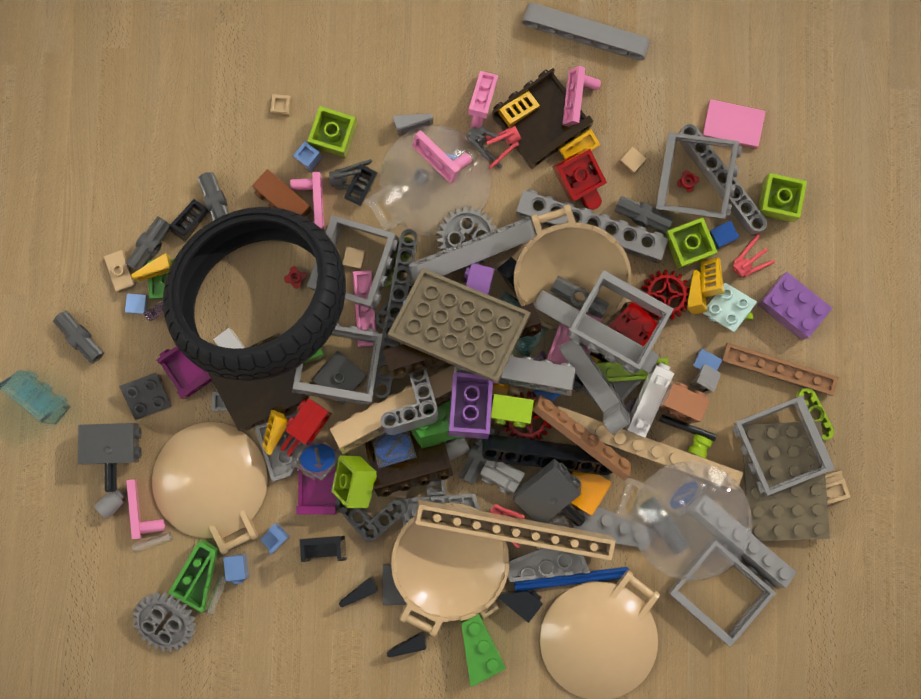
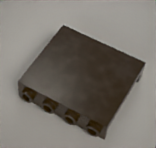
[492,68,594,169]
[208,333,310,431]
[364,409,454,497]

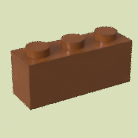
[252,169,312,217]

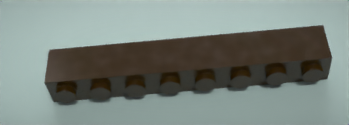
[383,303,541,379]

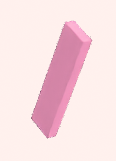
[353,270,376,348]

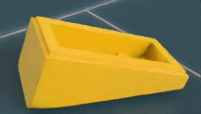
[499,91,540,128]
[131,253,172,282]
[701,257,724,297]
[687,270,707,314]
[262,410,288,455]

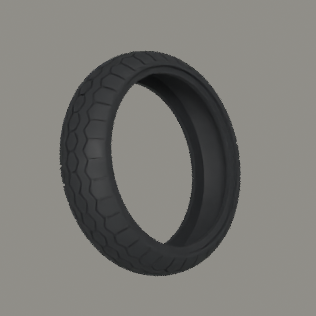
[163,207,346,381]

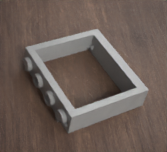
[656,132,742,219]
[307,215,399,310]
[567,270,673,374]
[292,323,382,406]
[732,396,835,496]
[666,539,776,647]

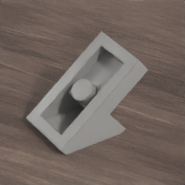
[689,364,720,394]

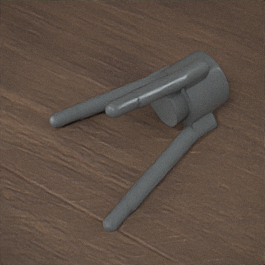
[466,126,505,168]
[329,159,372,192]

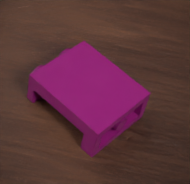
[156,344,212,399]
[296,463,337,515]

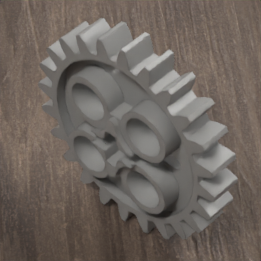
[436,206,496,268]
[132,592,196,652]

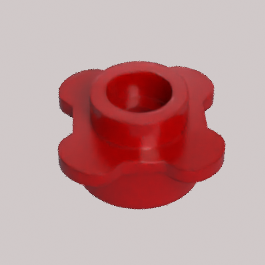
[677,170,699,193]
[284,266,307,289]

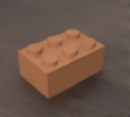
[658,382,710,424]

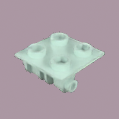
[703,283,757,332]

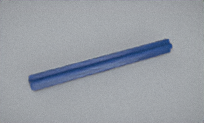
[514,567,630,591]

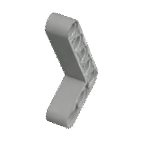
[559,339,630,435]
[381,343,439,435]

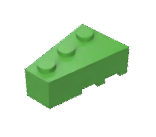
[411,400,464,448]
[168,539,219,613]
[461,613,506,687]

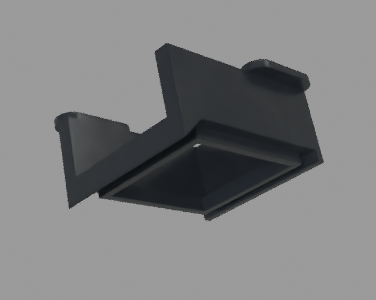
[300,536,347,562]

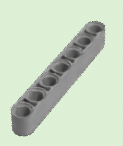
[522,3,650,60]
[679,124,767,235]
[409,218,536,283]
[534,290,660,373]

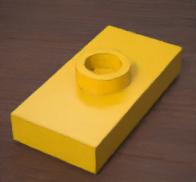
[558,128,600,160]

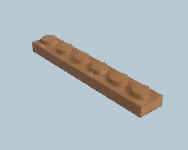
[721,343,839,396]
[532,395,632,480]

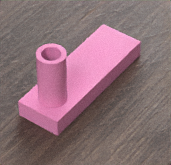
[562,66,601,127]
[468,71,498,129]
[412,131,472,184]
[290,172,325,232]
[126,479,165,539]

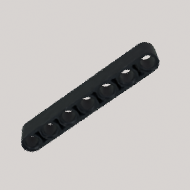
[482,434,613,475]

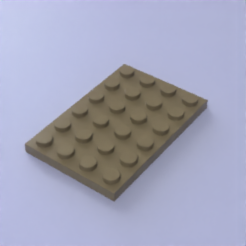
[388,268,531,384]
[742,421,830,541]

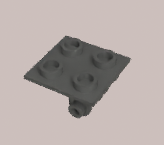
[119,373,171,420]

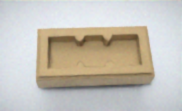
[104,250,136,292]

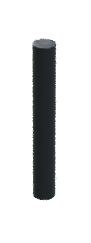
[660,414,717,441]

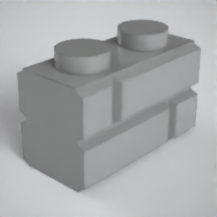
[479,460,525,495]

